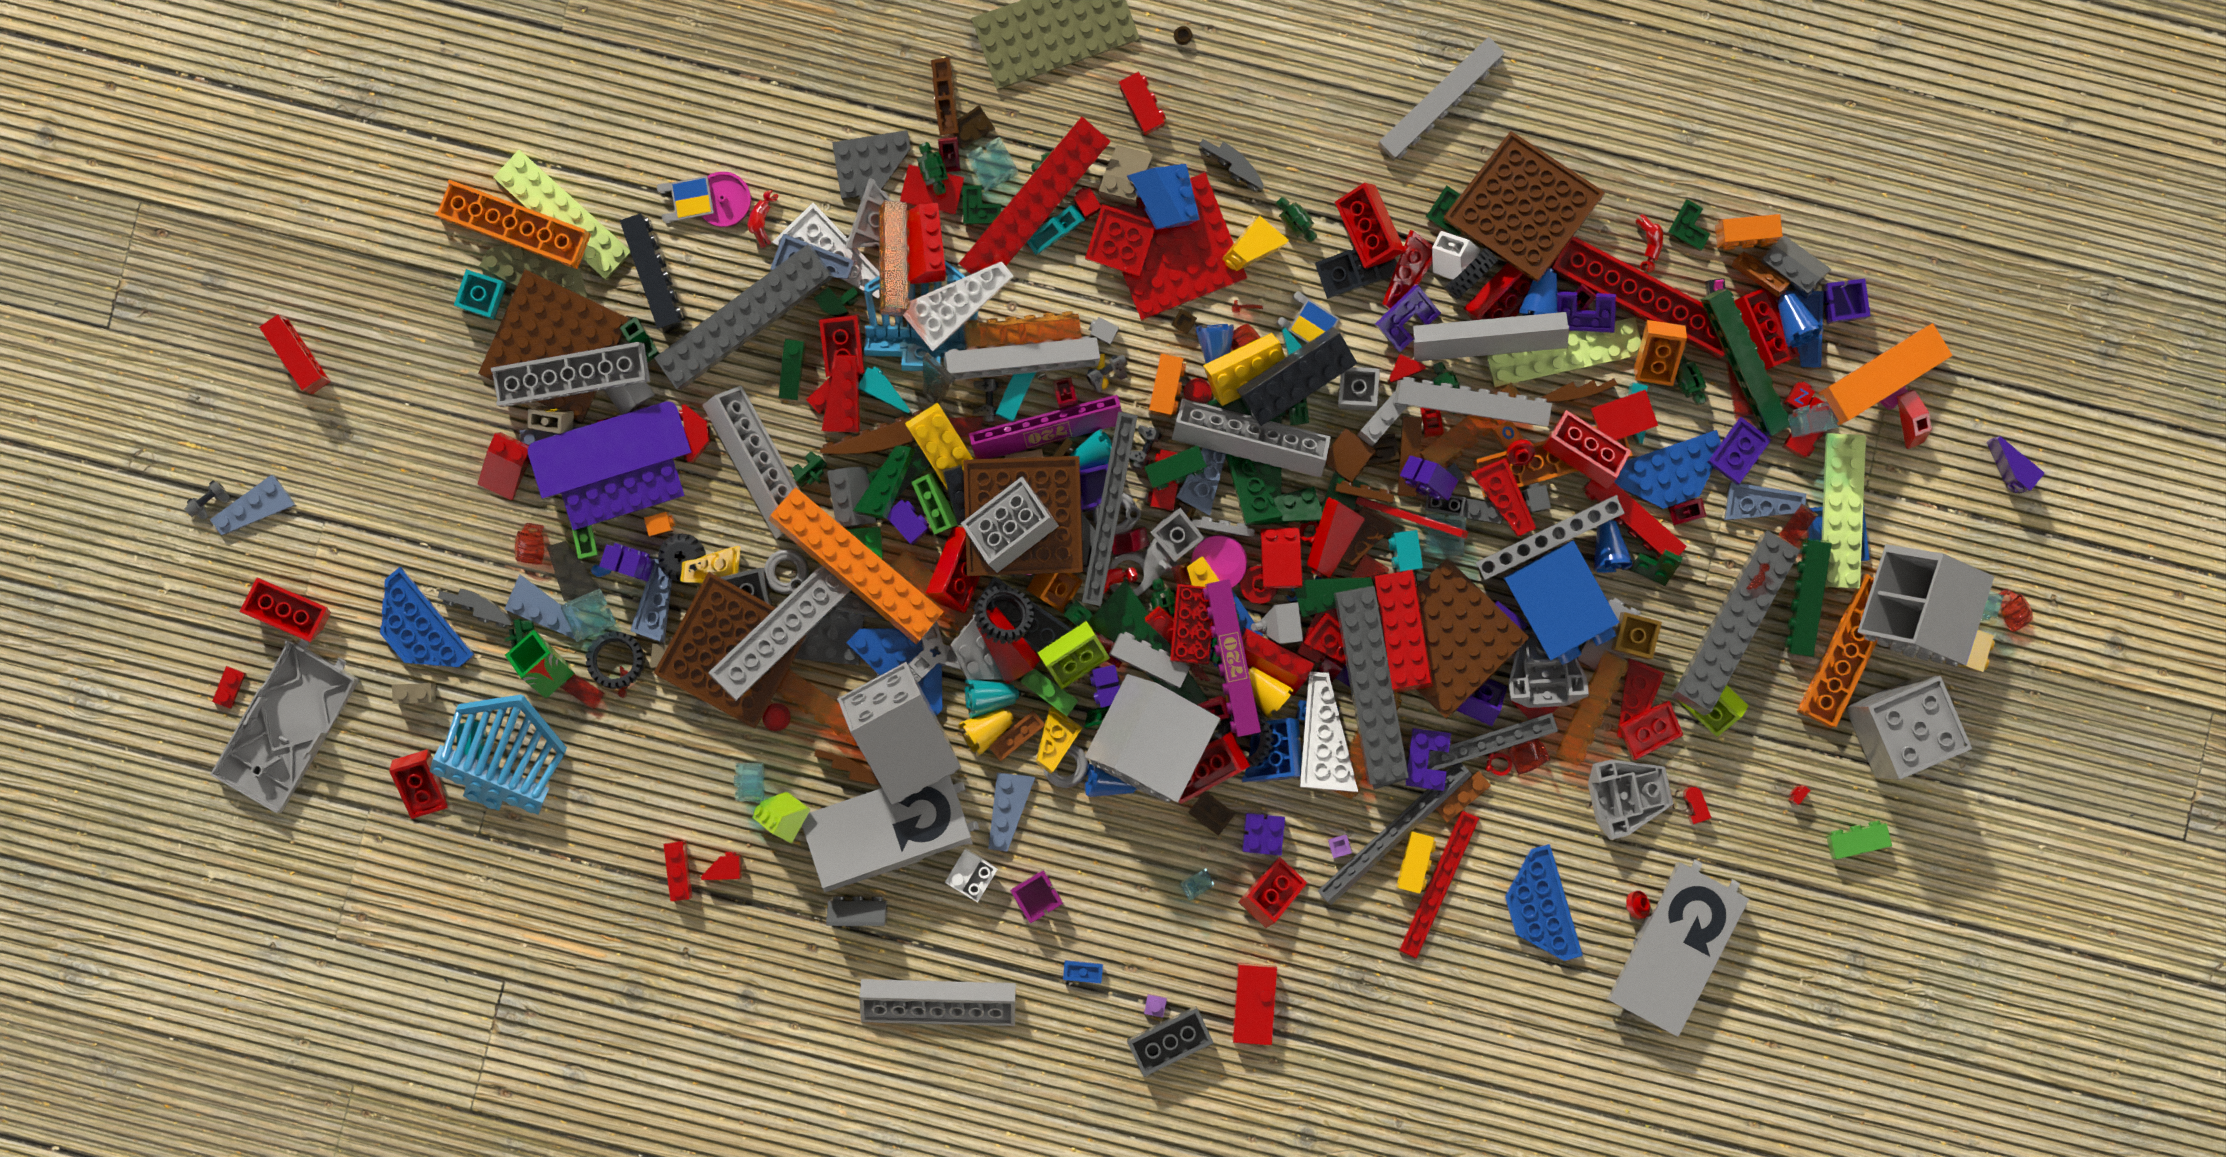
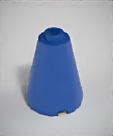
[1519,268,1557,316]
[1777,292,1823,348]
[1196,324,1234,364]
[1594,519,1633,573]
[1085,764,1138,797]

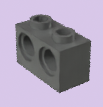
[1522,483,1551,513]

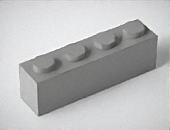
[1109,632,1190,689]

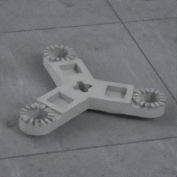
[908,621,962,682]

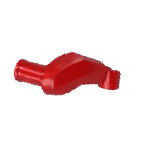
[747,190,778,248]
[1635,214,1663,272]
[1092,567,1138,605]

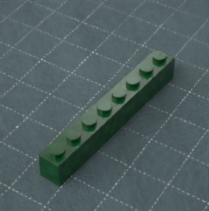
[1701,289,1790,436]

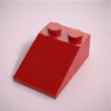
[819,314,864,377]
[477,432,530,500]
[1260,528,1302,589]
[389,749,448,819]
[1238,857,1308,928]

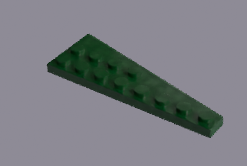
[1088,580,1209,705]

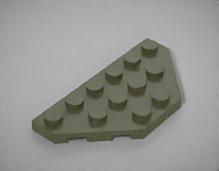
[479,244,589,299]

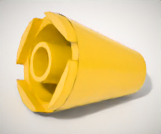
[1248,666,1293,718]
[958,708,1014,756]

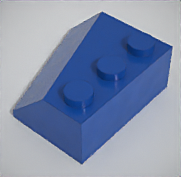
[1127,164,1199,230]
[1242,718,1302,783]

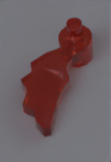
[1232,300,1263,313]
[1746,563,1770,590]
[1193,664,1210,681]
[618,666,628,698]

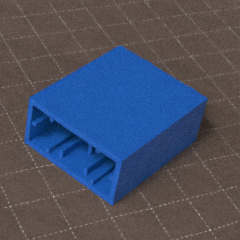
[1504,540,1620,665]

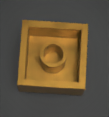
[1611,612,1662,660]

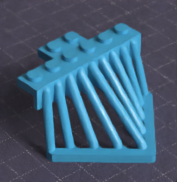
[864,260,981,372]
[429,694,567,815]

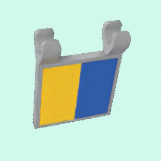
[657,176,714,223]
[1276,291,1340,343]

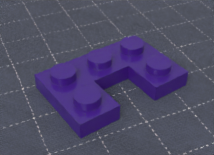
[1375,285,1441,352]
[1557,291,1616,333]
[1405,728,1451,791]

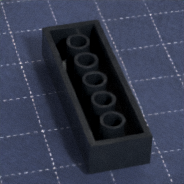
[619,213,686,334]
[1236,327,1358,426]
[973,576,1073,652]

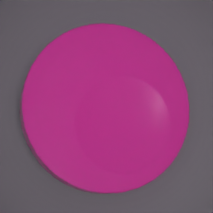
[702,171,751,228]
[1191,535,1247,588]

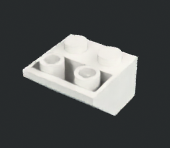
[1432,231,1481,280]
[945,848,998,902]

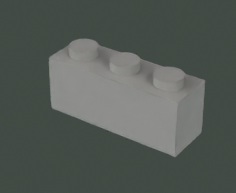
[1356,391,1407,447]

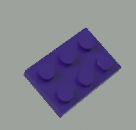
[1707,417,1771,485]

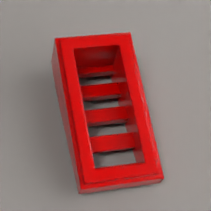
[1420,408,1444,438]

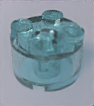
[734,763,765,802]

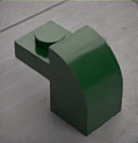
[814,287,860,317]
[620,317,660,363]

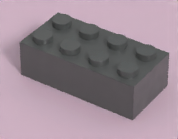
[1127,1006,1214,1077]

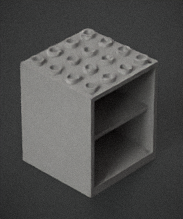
[1858,544,1994,667]
[837,662,961,804]
[1085,674,1220,803]
[1845,676,1972,780]

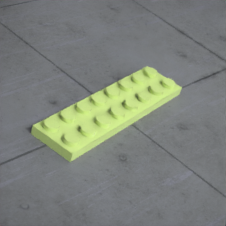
[493,150,631,280]
[1486,317,1641,388]
[1822,433,1866,589]

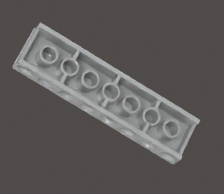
[1413,312,1569,362]
[491,342,650,407]
[1475,495,1624,580]

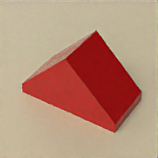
[1388,354,1426,384]

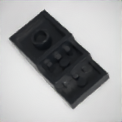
[1315,248,1397,299]

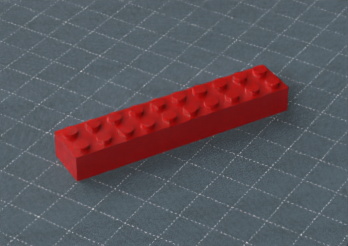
[1551,236,1725,359]

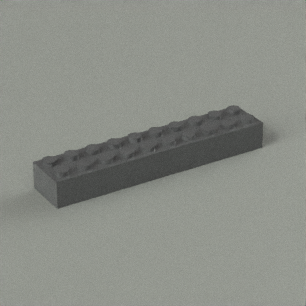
[654,244,834,390]
[1671,530,1800,716]
[1334,586,1409,785]

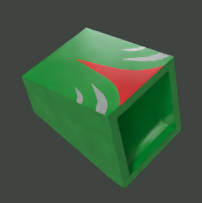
[505,630,575,698]

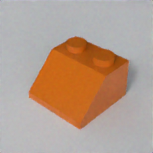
[1026,573,1083,613]

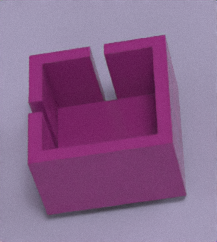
[1010,869,1064,924]

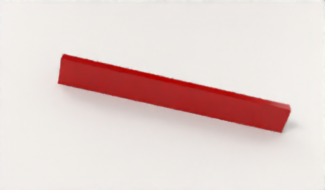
[1399,810,1480,959]

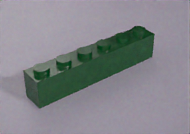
[1785,538,1832,657]

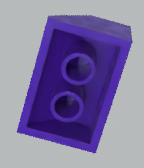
[1456,679,1508,726]

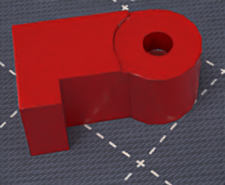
[1683,787,1712,825]

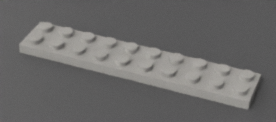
[708,565,852,701]

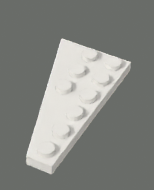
[897,262,1014,351]

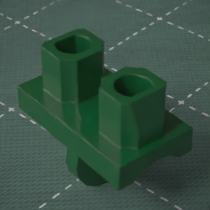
[1288,397,1309,426]
[791,452,828,488]
[504,619,535,648]

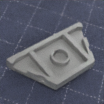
[845,178,900,249]
[951,614,1003,680]

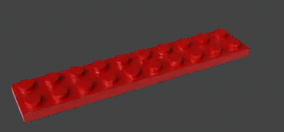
[958,116,1111,275]

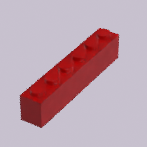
[1582,479,1687,560]

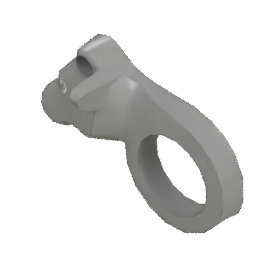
[1108,537,1180,596]

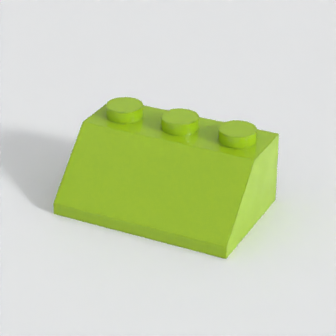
[1038,621,1110,690]
[1678,685,1749,737]
[752,792,811,843]

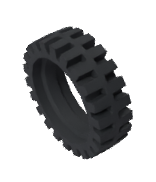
[1445,248,1498,299]
[974,585,1034,644]
[586,631,645,689]
[1215,714,1273,768]

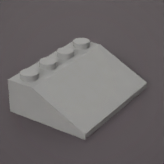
[961,477,1059,573]

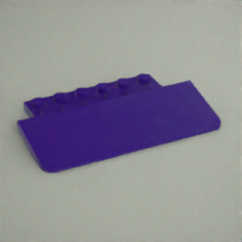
[528,401,691,531]

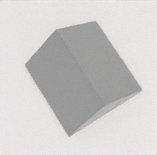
[604,382,655,415]
[1151,508,1205,562]

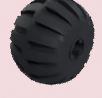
[658,534,706,582]

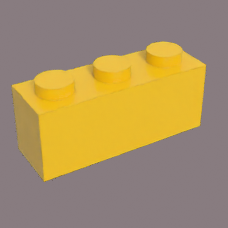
[1396,831,1436,894]

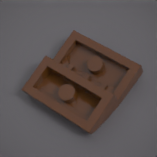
[1325,428,1376,483]

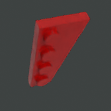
[1382,230,1433,310]
[821,355,860,432]
[1470,458,1536,537]
[1302,613,1346,665]
[1617,658,1665,739]

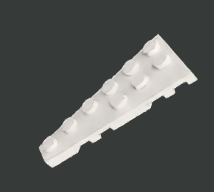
[772,203,892,299]
[1300,672,1358,792]

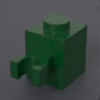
[1063,600,1094,627]

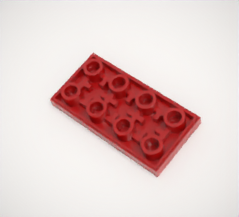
[1170,584,1213,665]

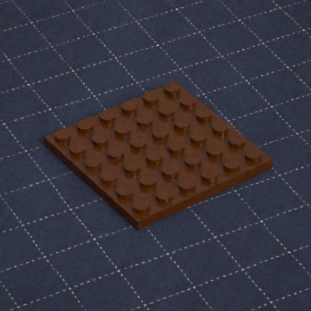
[1443,131,1605,283]
[478,269,630,422]
[963,456,1083,576]
[1381,558,1530,720]
[653,572,808,729]

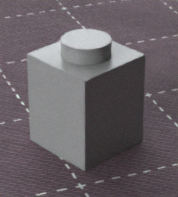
[1088,317,1119,346]

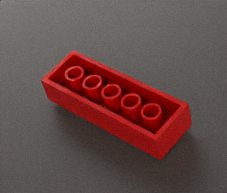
[1374,570,1433,693]

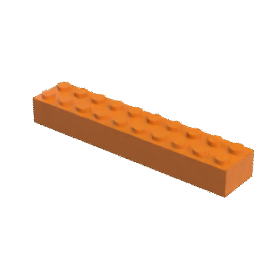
[768,487,944,645]

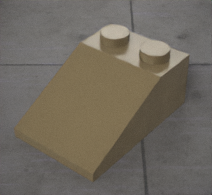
[1099,145,1153,208]

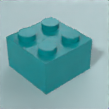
[454,269,507,320]
[1388,530,1423,572]

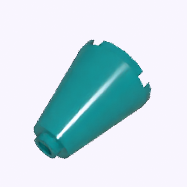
[1069,429,1112,471]
[965,679,1019,718]

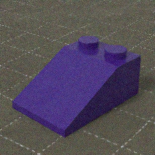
[1986,436,2045,494]

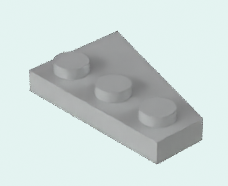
[1191,517,1255,537]

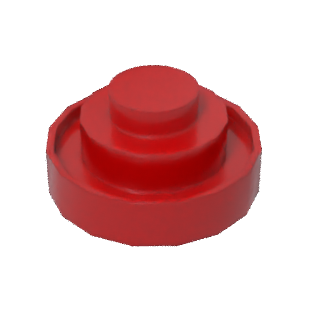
[1184,378,1212,404]
[1506,439,1535,466]
[762,703,791,731]
[1626,890,1651,919]

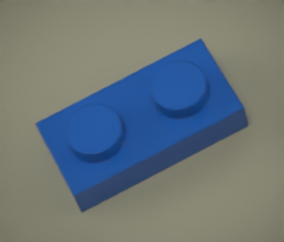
[1063,960,1103,984]

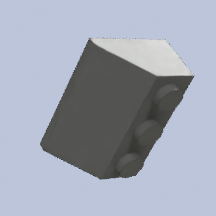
[1761,236,1831,299]
[827,466,876,528]
[826,896,888,926]

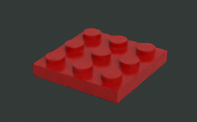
[1085,204,1155,277]

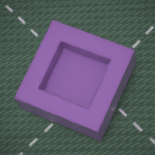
[1328,834,1352,858]
[1144,994,1167,1017]

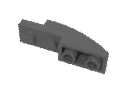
[1198,139,1264,192]
[1425,494,1503,524]
[438,588,514,628]

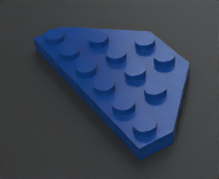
[1614,430,1721,509]
[380,567,475,667]
[846,628,942,716]
[1505,844,1583,961]

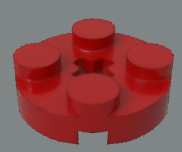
[1240,565,1278,604]

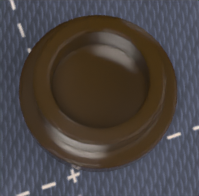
[1174,26,1193,45]

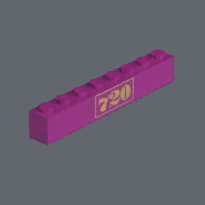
[969,395,1122,459]
[1203,579,1261,737]

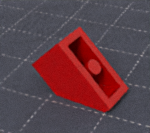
[701,852,742,880]

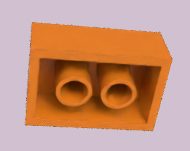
[1715,214,1783,251]
[1634,320,1687,386]
[1148,354,1186,418]

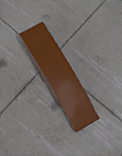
[931,57,959,136]
[1541,378,1618,403]
[1397,416,1422,497]
[814,749,880,785]

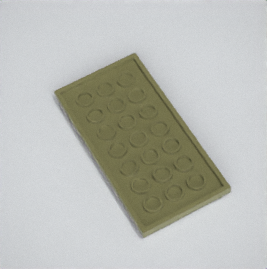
[971,0,1140,90]

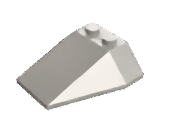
[1509,629,1589,708]
[1588,760,1673,840]

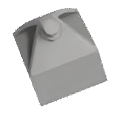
[1251,602,1303,644]

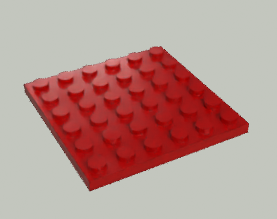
[1115,172,1247,320]

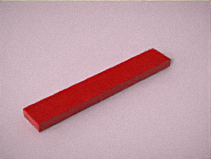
[1356,497,1469,539]

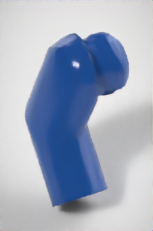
[591,565,612,577]

